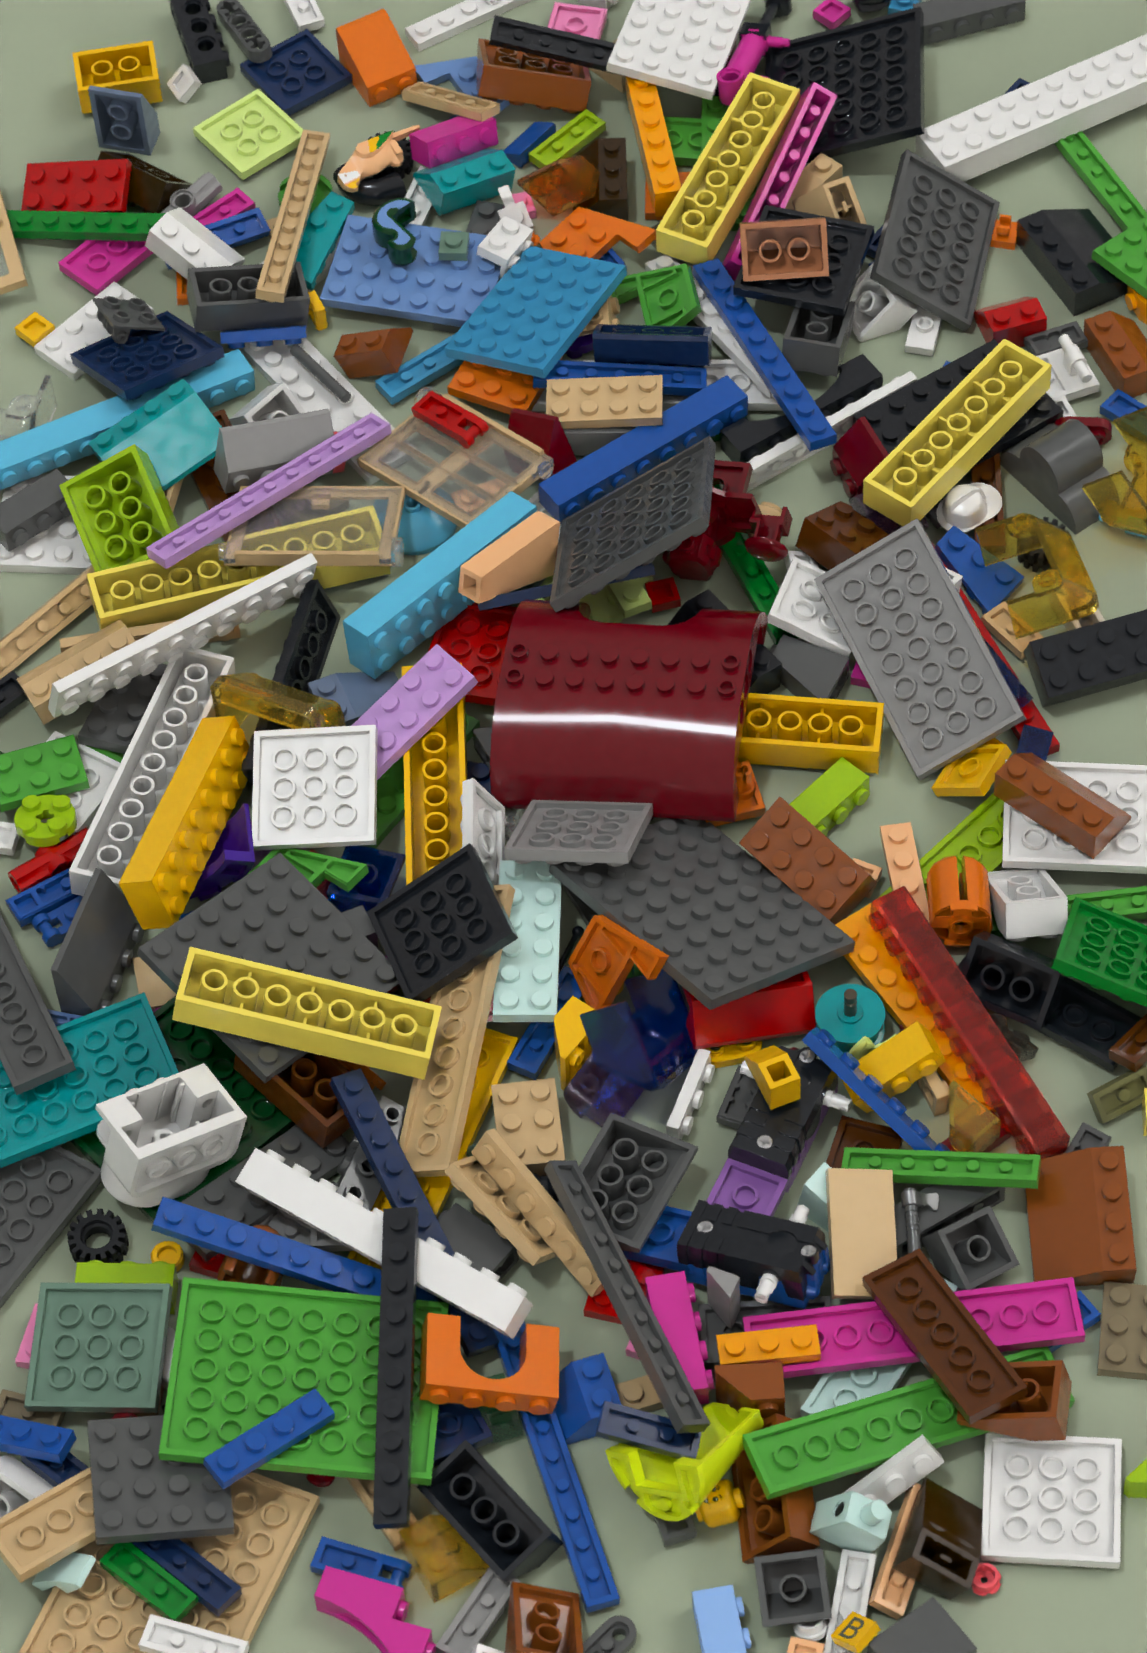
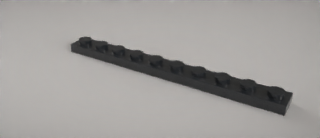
[489,15,719,96]
[373,1207,419,1529]

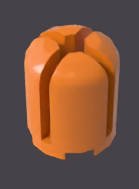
[926,856,993,947]

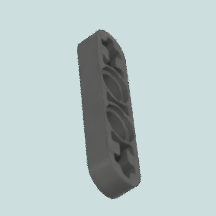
[216,0,273,63]

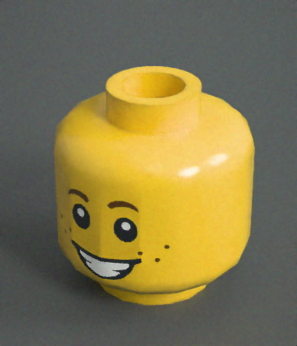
[695,1479,745,1528]

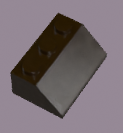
[572,138,628,221]
[98,151,192,213]

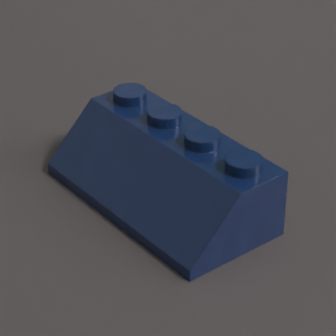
[592,324,712,368]

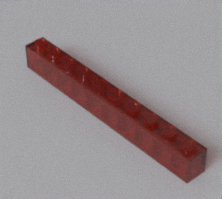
[868,886,1070,1159]

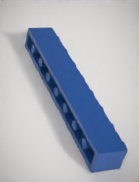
[538,375,748,524]

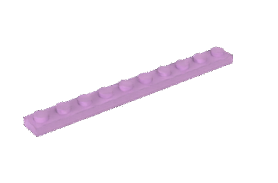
[146,413,391,569]

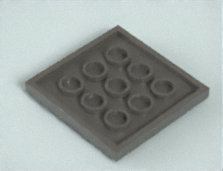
[87,1415,234,1545]

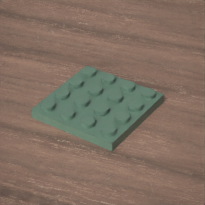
[24,1282,173,1413]

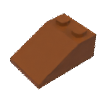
[956,1360,1072,1441]
[505,1581,583,1653]

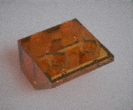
[517,155,600,217]

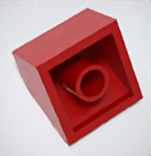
[973,296,1047,347]

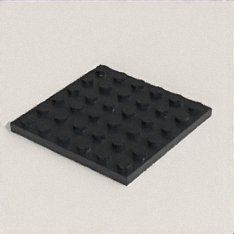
[765,6,924,171]

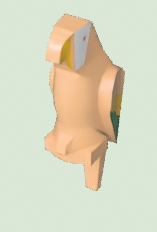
[337,125,420,192]

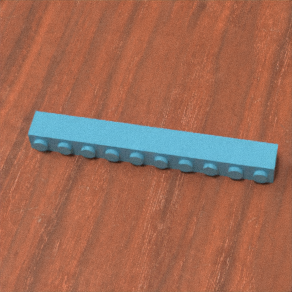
[0,348,255,490]

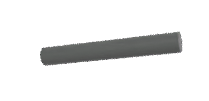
[290,344,351,403]

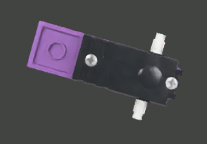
[706,1045,852,1217]

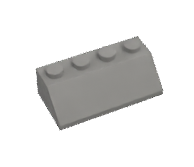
[213,409,334,494]

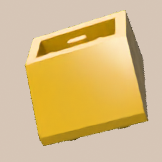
[554,996,606,1092]

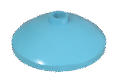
[373,486,457,556]

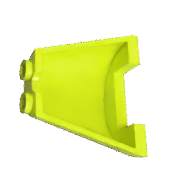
[605,1402,764,1521]

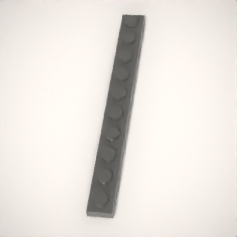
[544,1160,710,1434]

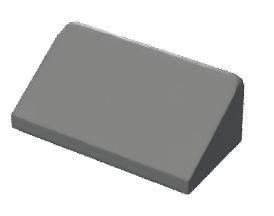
[707,1266,740,1329]

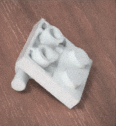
[1036,334,1100,401]

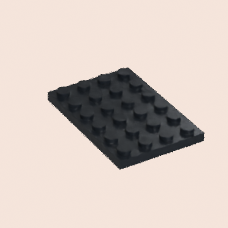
[853,339,1064,468]

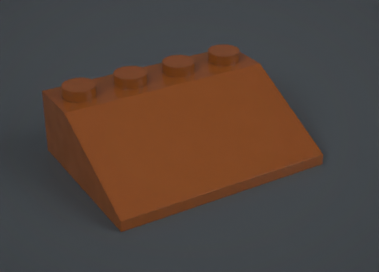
[476,38,592,114]
[1025,1146,1137,1286]

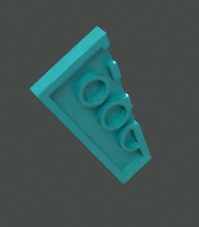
[296,191,355,291]

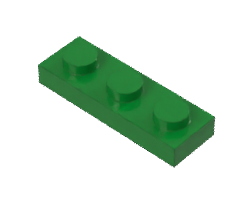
[99,1542,198,1622]

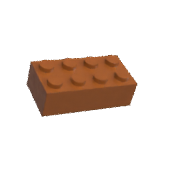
[739,797,878,924]

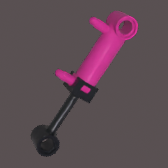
[716,0,792,106]

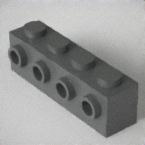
[332,1095,407,1211]

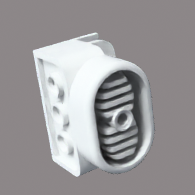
[95,1063,247,1208]

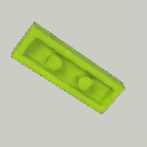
[528,109,606,174]

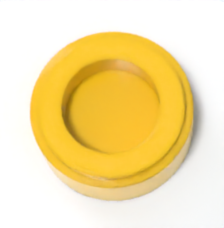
[151,1241,185,1272]

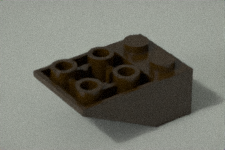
[893,1478,982,1600]

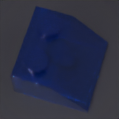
[326,846,406,914]

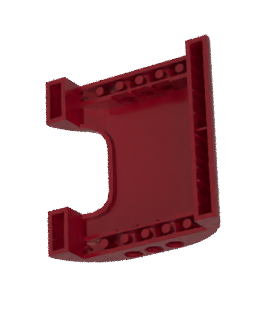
[490,599,768,822]

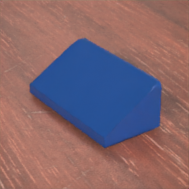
[503,122,556,168]

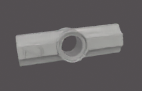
[161,172,223,217]

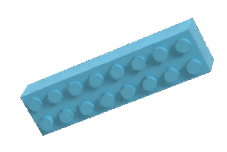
[343,491,537,679]

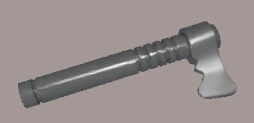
[901,1188,939,1254]

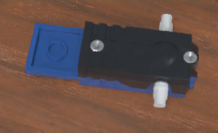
[623,1200,830,1309]

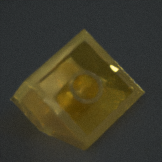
[399,1515,489,1603]

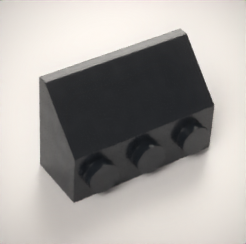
[954,931,1067,1031]

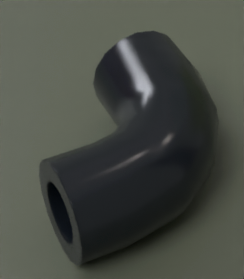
[333,163,407,206]

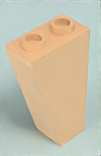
[458,511,560,604]

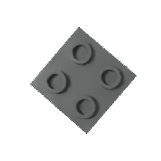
[93,296,165,344]

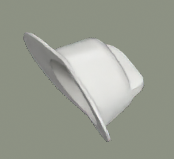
[936,483,1002,533]

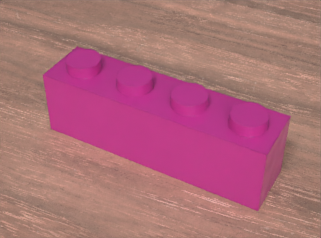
[645,1271,714,1405]

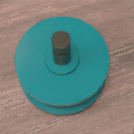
[815,984,885,1053]

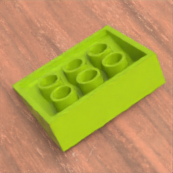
[59,444,179,572]

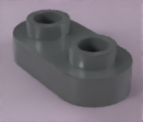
[583,1615,637,1653]

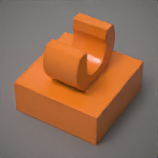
[990,214,1017,250]

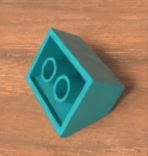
[413,148,516,216]

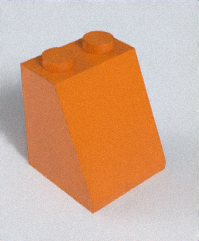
[336,8,417,107]

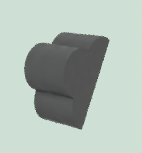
[1000,419,1121,535]

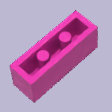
[409,116,498,168]

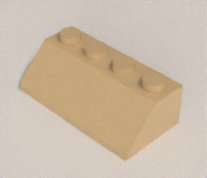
[16,619,135,725]

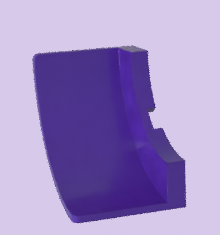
[189,803,255,901]

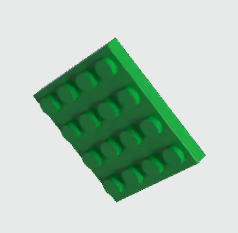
[1051,897,1147,1007]

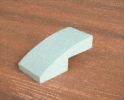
[32,1552,96,1593]

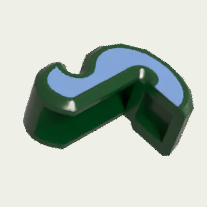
[372,198,417,265]

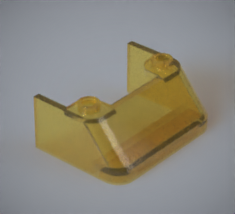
[1082,407,1147,536]
[976,513,1099,639]
[210,672,345,729]

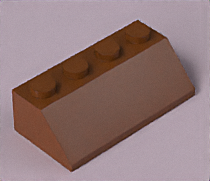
[994,752,1131,859]
[732,1413,820,1564]

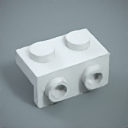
[476,216,534,278]

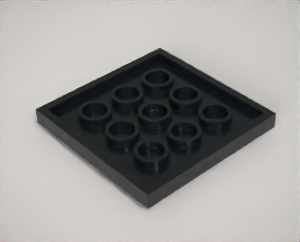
[733,205,874,316]
[367,843,518,1002]

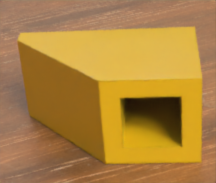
[744,1045,801,1110]

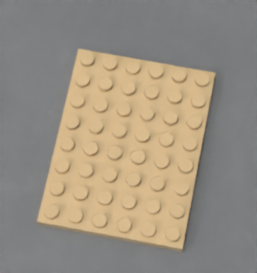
[19,1472,320,1653]

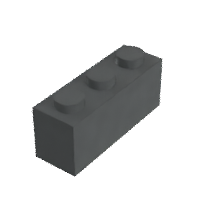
[0,469,71,552]

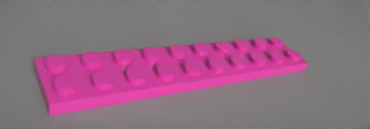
[742,1277,1085,1378]

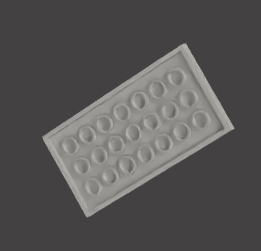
[814,518,1026,780]

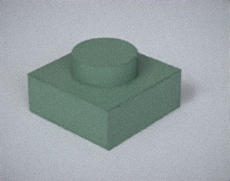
[438,231,470,261]

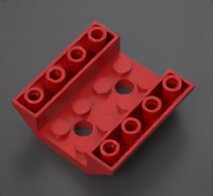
[682,971,816,1050]

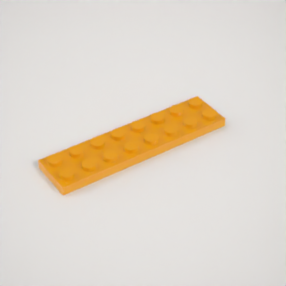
[835,899,1031,1119]

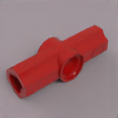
[8,828,89,894]

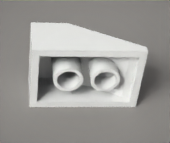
[988,869,1068,942]

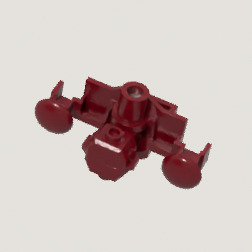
[662,460,793,581]

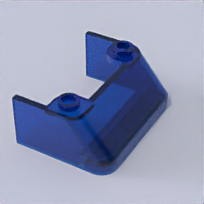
[580,970,698,1092]

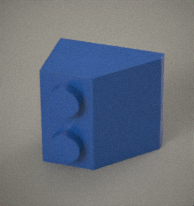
[554,1352,622,1445]

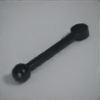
[559,926,584,974]

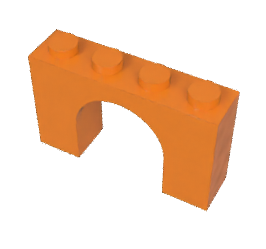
[420,1313,559,1415]

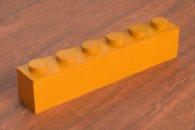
[626,76,681,217]

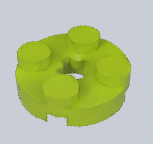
[14,794,77,847]

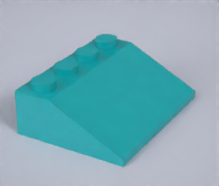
[88,378,222,491]

